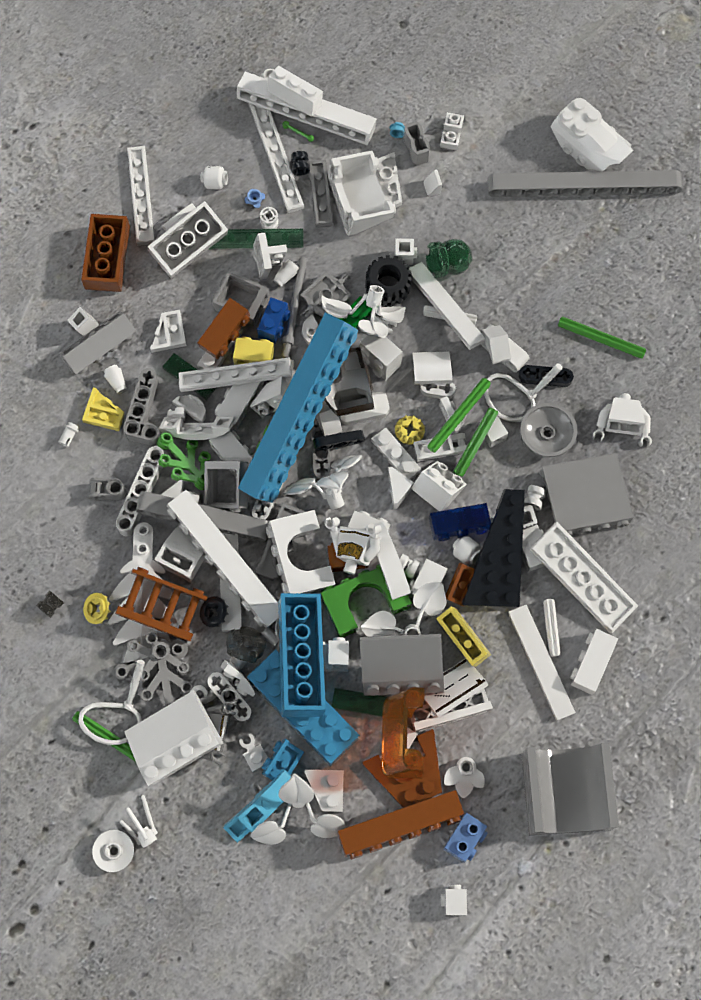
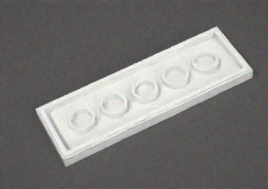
[529,522,638,633]

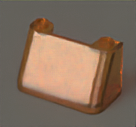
[381,687,425,779]

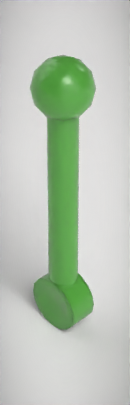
[282,121,314,142]

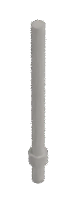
[282,257,307,358]

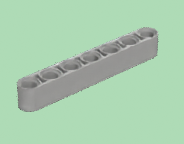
[135,491,269,542]

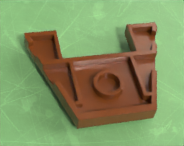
[362,729,442,808]

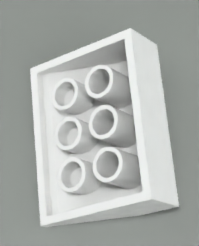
[124,690,224,786]

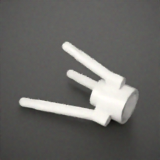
[119,795,158,848]

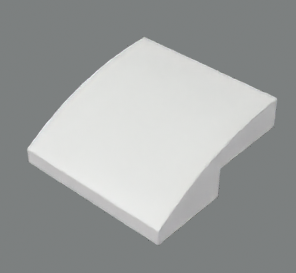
[412,352,452,384]

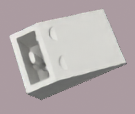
[154,523,206,583]

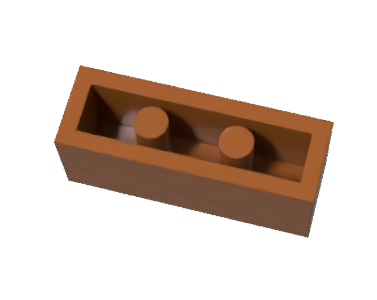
[197,298,250,360]

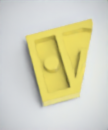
[82,387,125,431]

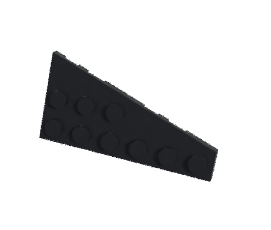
[461,489,525,607]

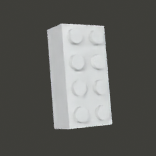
[148,201,228,279]

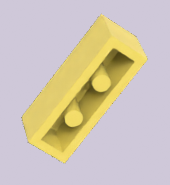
[436,606,491,667]

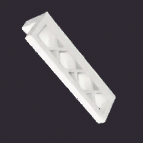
[408,689,493,733]

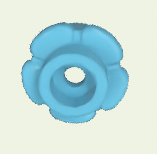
[389,122,405,138]

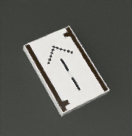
[419,658,488,718]

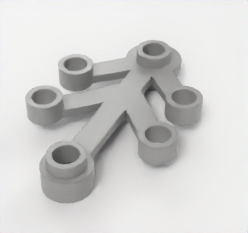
[114,632,188,689]
[140,642,193,708]

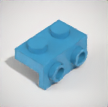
[261,739,304,780]

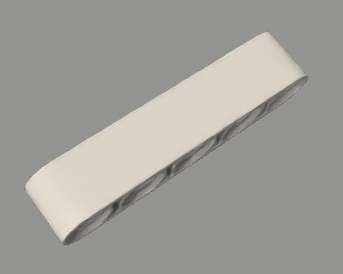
[116,446,166,536]

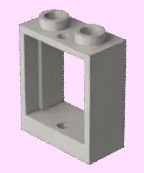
[212,272,269,327]
[204,461,248,512]

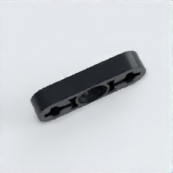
[519,365,574,387]
[312,430,365,451]

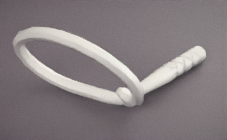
[484,363,562,422]
[78,660,145,745]

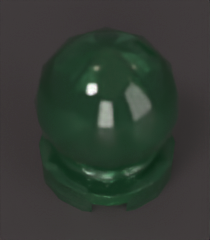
[426,239,472,279]

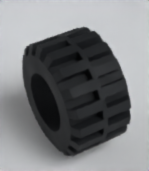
[365,255,412,307]

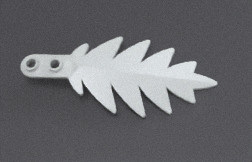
[108,522,177,679]

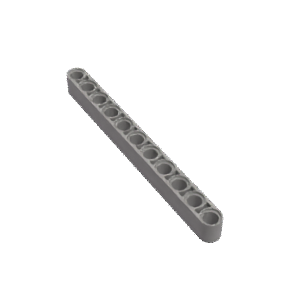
[488,170,683,197]

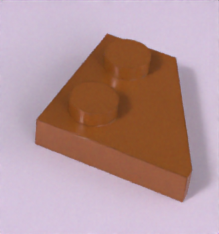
[446,563,474,607]

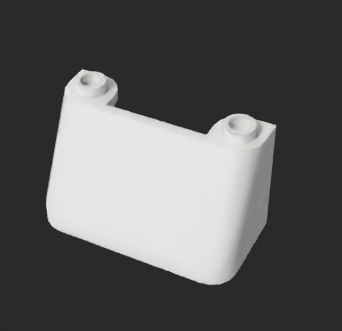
[328,151,396,236]

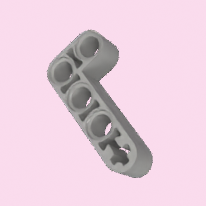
[123,368,160,446]

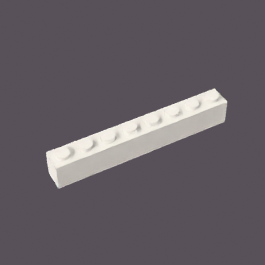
[237,72,377,145]
[167,490,279,628]

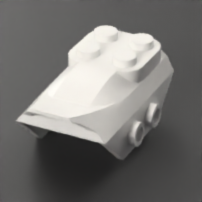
[551,98,634,171]

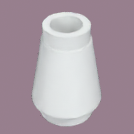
[273,259,299,287]
[104,365,127,394]

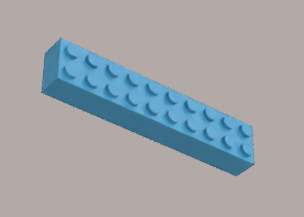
[238,312,359,503]

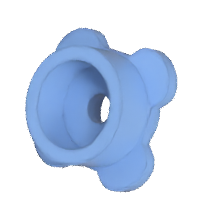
[244,189,265,208]

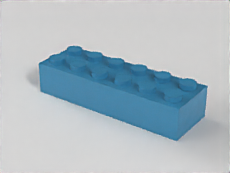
[278,593,326,717]
[247,649,360,767]

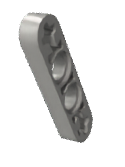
[311,417,331,480]

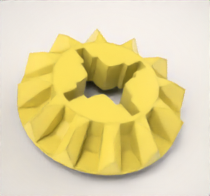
[395,415,425,445]
[83,593,111,624]

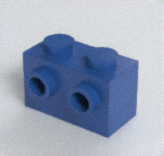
[257,297,290,344]

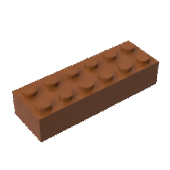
[338,790,464,860]

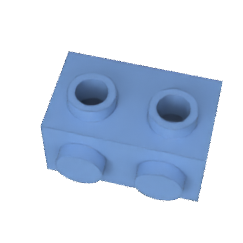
[443,812,488,863]

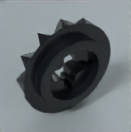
[200,596,229,628]

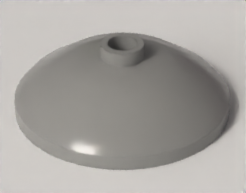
[520,403,577,458]

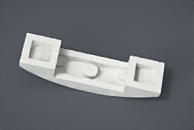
[158,416,235,440]
[365,522,411,600]

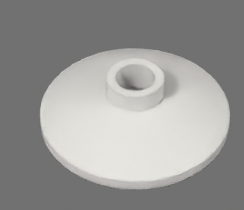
[92,830,134,872]

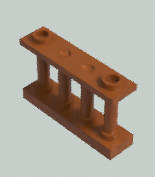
[115,567,207,642]

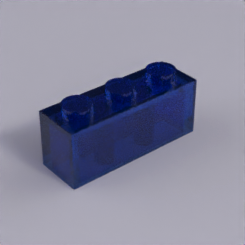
[429,503,491,541]

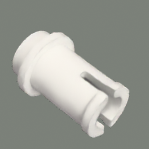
[58,422,78,447]

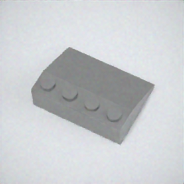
[360,634,444,696]

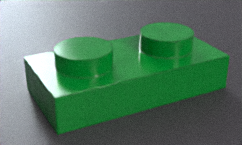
[338,296,372,328]

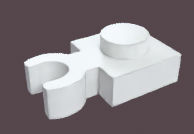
[239,734,268,772]

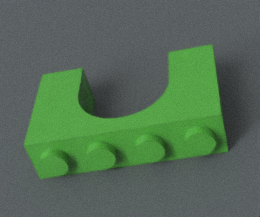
[321,564,412,638]

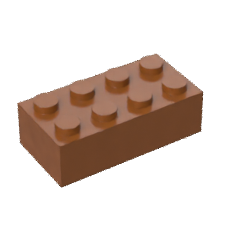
[81,214,130,292]

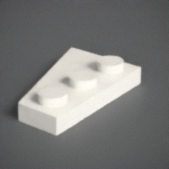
[376,152,402,207]

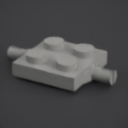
[300,271,352,319]

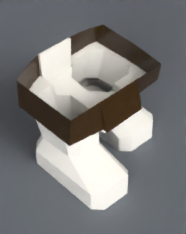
[324,347,390,425]

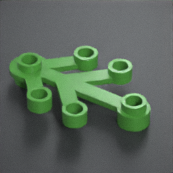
[157,432,211,490]

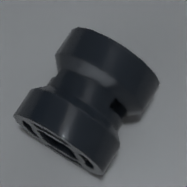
[291,151,310,176]

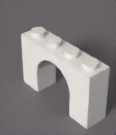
[266,510,335,594]

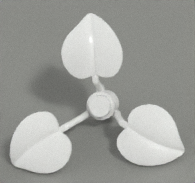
[321,285,406,338]
[284,455,362,510]
[361,582,446,658]
[251,773,348,845]

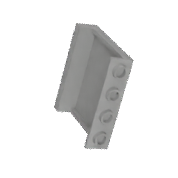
[540,453,634,536]

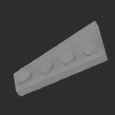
[255,502,318,581]

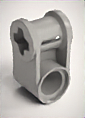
[88,478,127,501]

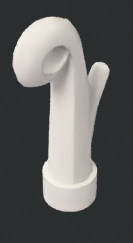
[190,653,247,705]

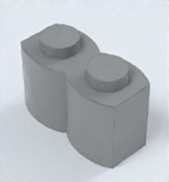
[404,121,430,166]

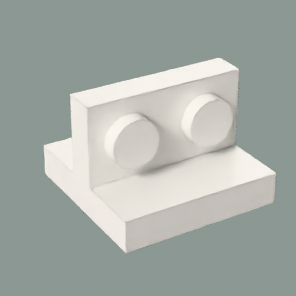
[253,233,287,280]

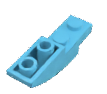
[223,770,291,843]

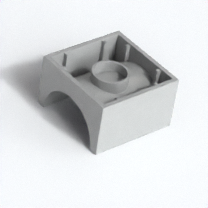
[521,743,619,836]

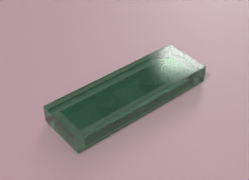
[162,353,217,400]
[331,688,393,719]

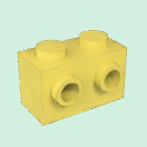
[233,337,274,365]

